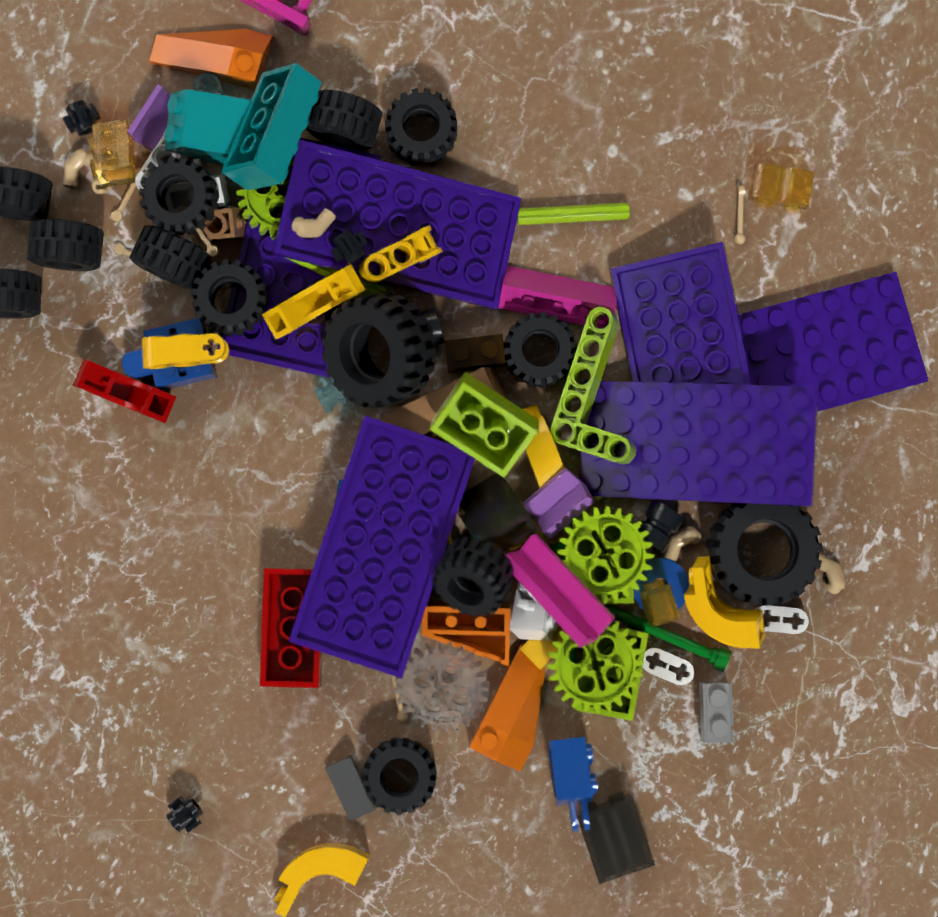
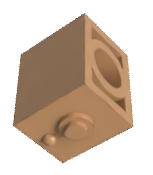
[196,205,246,241]

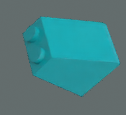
[165,89,251,166]

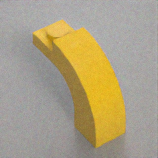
[261,264,365,340]
[523,404,564,489]
[684,556,765,649]
[274,843,370,917]

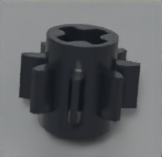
[62,100,101,136]
[330,229,368,265]
[166,796,203,833]

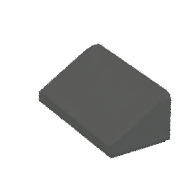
[325,755,376,821]

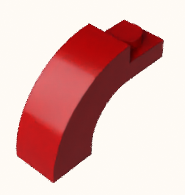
[73,359,176,424]

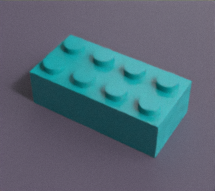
[221,63,322,190]

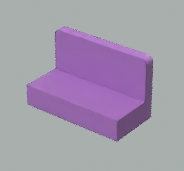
[128,84,170,151]
[522,468,595,539]

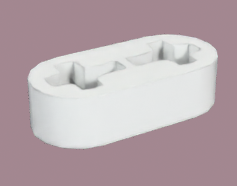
[755,605,809,634]
[642,647,694,685]

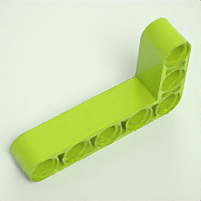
[550,307,636,464]

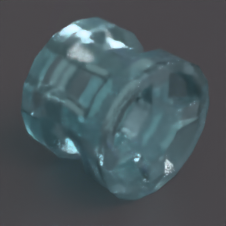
[193,73,224,95]
[313,378,347,414]

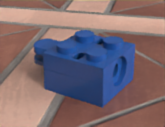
[122,318,217,391]
[548,737,598,832]

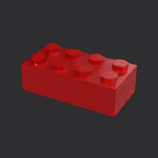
[260,568,323,688]

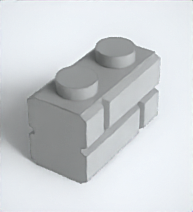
[698,681,734,743]

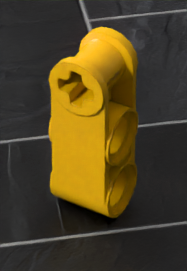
[358,225,443,284]
[142,333,230,369]

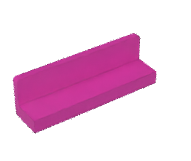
[498,266,617,329]
[506,534,614,647]

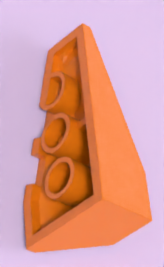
[149,29,274,90]
[469,641,546,772]

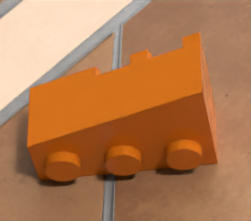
[421,600,511,666]

